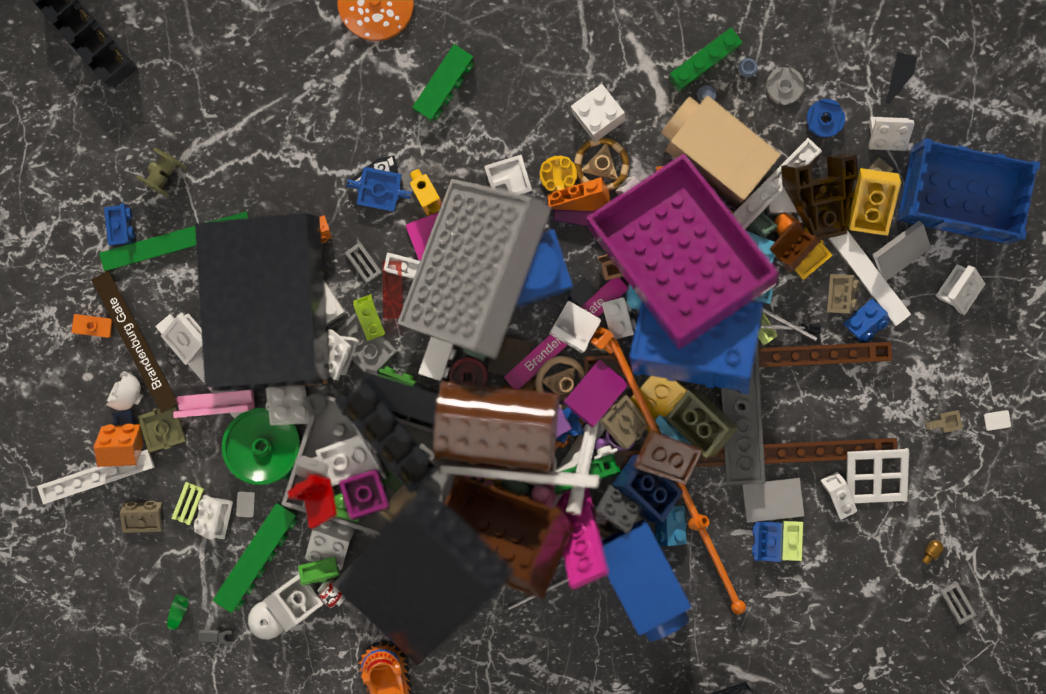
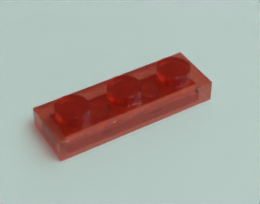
[382,261,403,319]

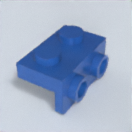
[104,203,135,246]
[843,299,890,343]
[752,521,783,562]

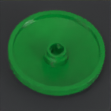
[222,408,301,485]

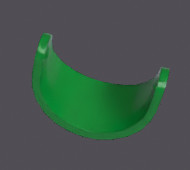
[167,594,189,630]

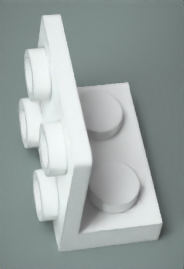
[549,301,601,353]

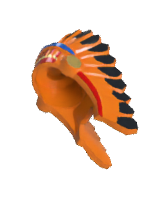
[358,642,412,694]

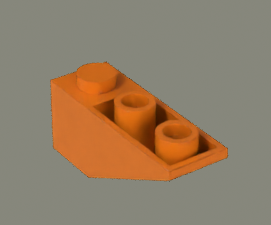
[548,177,610,211]

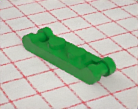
[554,454,621,495]

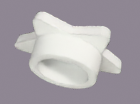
[594,446,618,460]

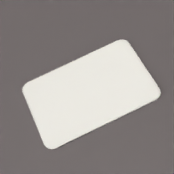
[984,410,1011,431]
[236,492,255,517]

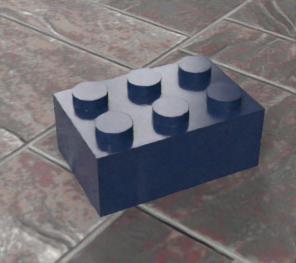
[612,455,683,523]

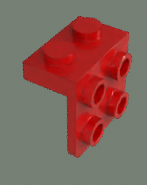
[287,475,337,529]

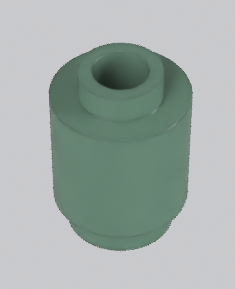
[500,479,531,497]

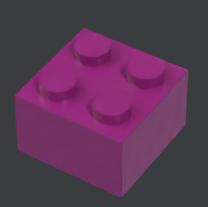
[339,469,391,520]

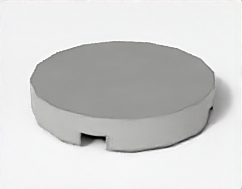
[766,67,804,105]

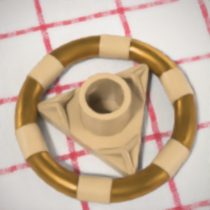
[574,137,630,191]

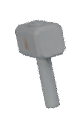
[295,456,329,479]

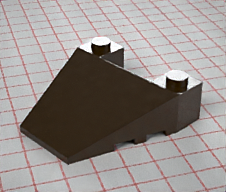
[781,154,858,240]

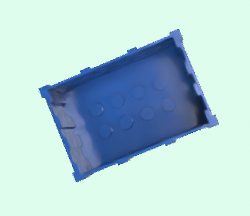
[896,138,1040,244]
[630,301,763,394]

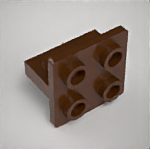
[770,221,820,272]

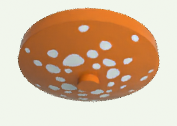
[338,0,414,41]

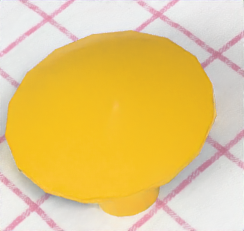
[540,156,577,192]

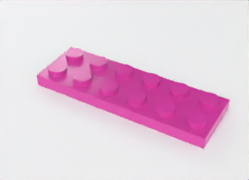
[555,487,609,589]

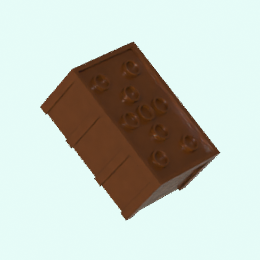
[445,474,575,600]

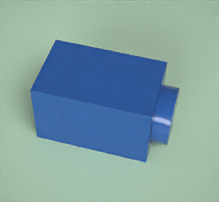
[601,519,692,642]

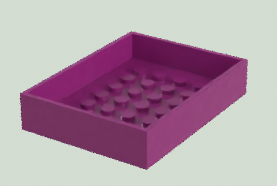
[586,154,778,350]

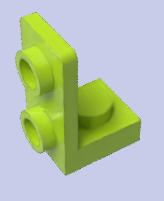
[353,294,385,341]

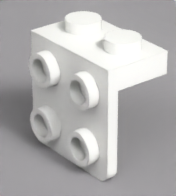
[305,520,355,570]

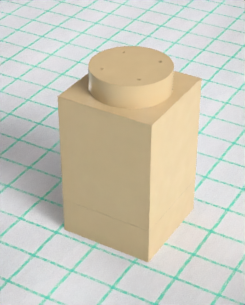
[661,95,781,207]

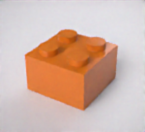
[94,424,144,467]

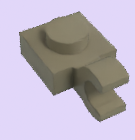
[925,410,963,433]

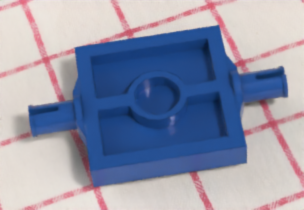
[347,167,412,212]

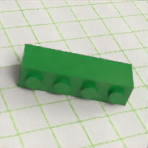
[668,27,743,93]
[412,44,475,123]

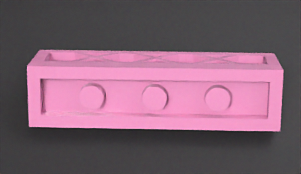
[173,389,255,418]

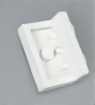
[602,297,636,339]

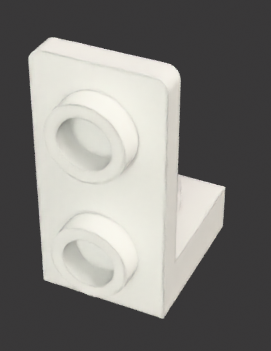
[821,472,857,519]

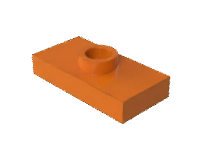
[71,314,113,338]

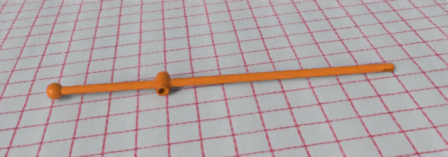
[609,338,746,615]

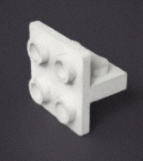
[868,117,914,151]
[327,329,359,380]
[194,495,233,540]

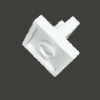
[936,264,985,315]
[161,313,203,365]

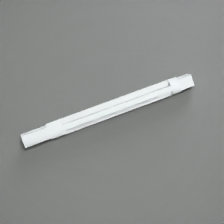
[566,421,600,515]

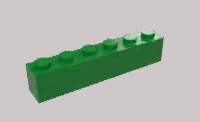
[212,502,299,613]

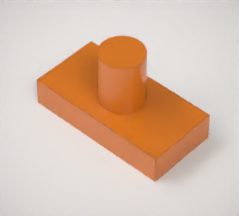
[589,326,614,354]

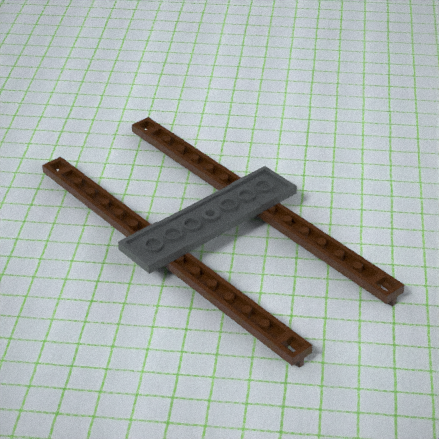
[584,337,897,485]

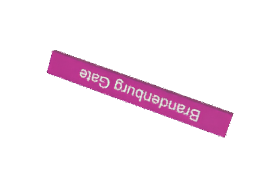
[503,277,628,390]

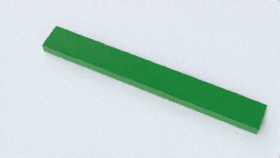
[99,211,249,272]

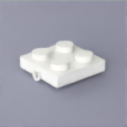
[265,385,310,425]

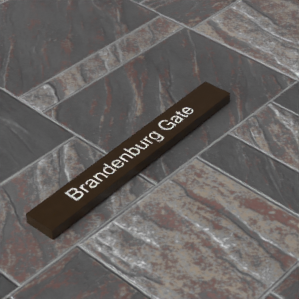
[91,271,179,413]

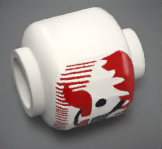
[317,579,346,608]

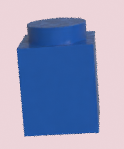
[515,229,573,309]

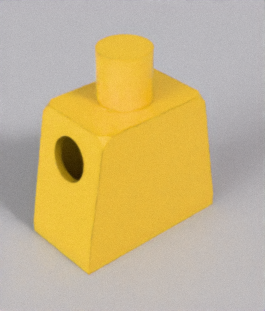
[409,169,442,216]

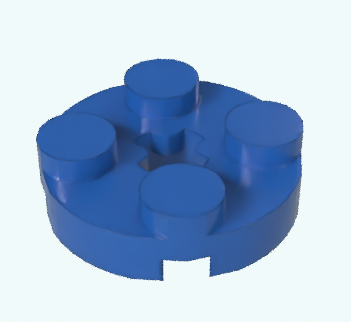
[806,99,845,138]

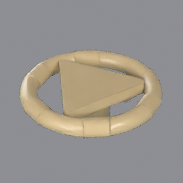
[535,356,585,410]

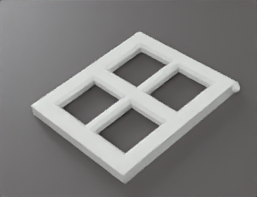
[847,448,909,503]

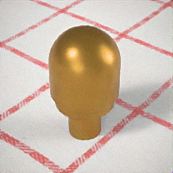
[922,540,944,565]

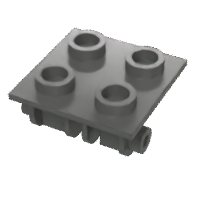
[595,484,642,534]

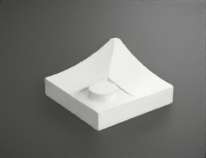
[484,155,533,195]

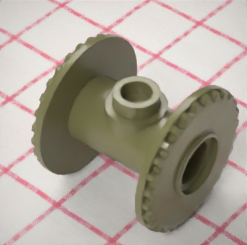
[136,147,187,197]

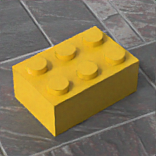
[849,168,901,236]

